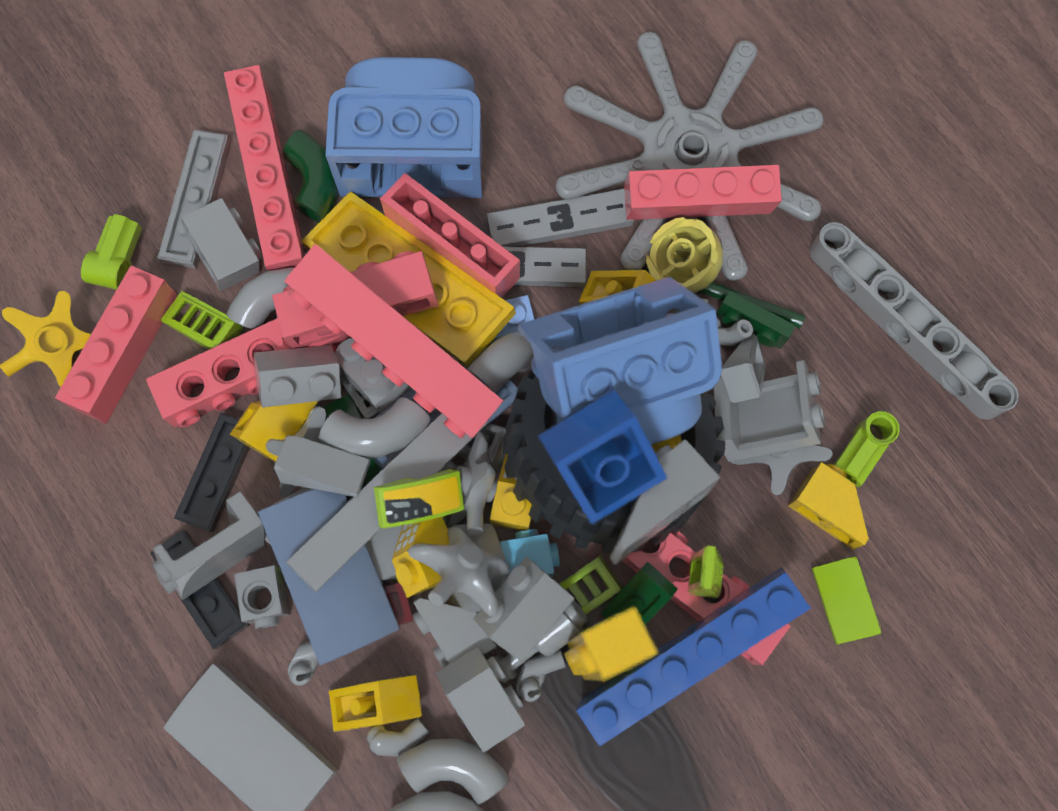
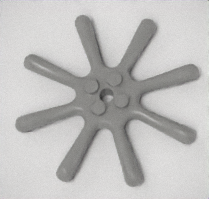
[555,32,824,281]

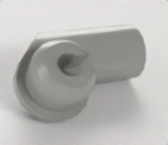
[717,318,753,346]
[288,641,318,686]
[516,649,565,702]
[367,718,430,757]

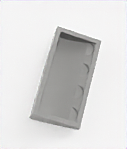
[164,664,339,811]

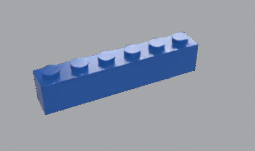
[576,567,811,746]

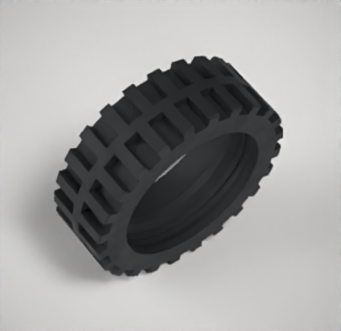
[503,346,726,554]

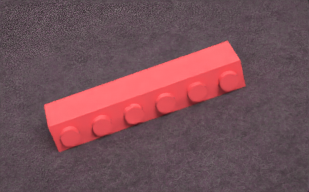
[284,244,503,439]

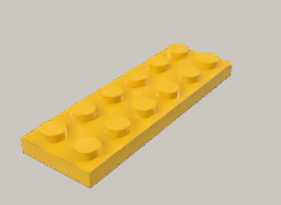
[301,191,516,369]

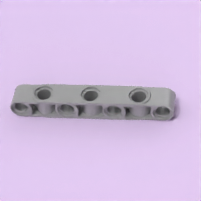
[809,222,1019,420]

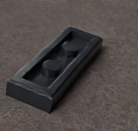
[174,413,250,533]
[150,530,250,649]

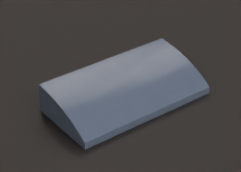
[258,489,400,666]

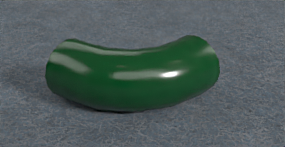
[283,129,338,223]

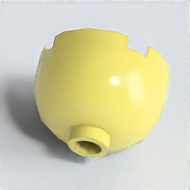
[646,217,723,293]

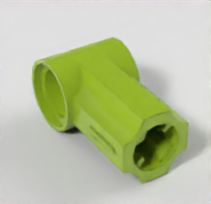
[81,214,142,290]
[833,411,900,487]

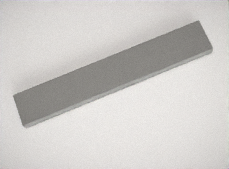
[286,413,488,593]

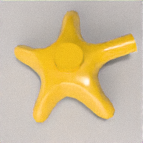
[0,291,91,387]

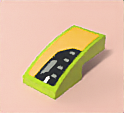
[374,469,464,528]

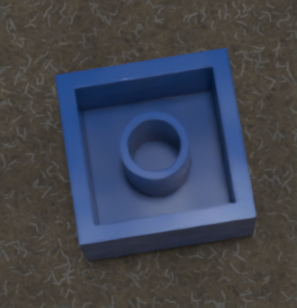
[538,390,667,524]

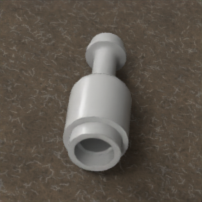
[495,600,588,683]

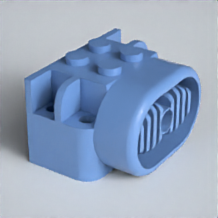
[325,57,482,198]
[518,277,722,445]

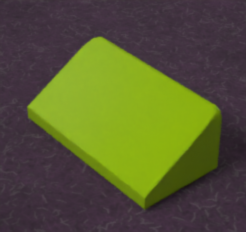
[811,556,881,645]

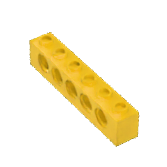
[564,608,657,680]

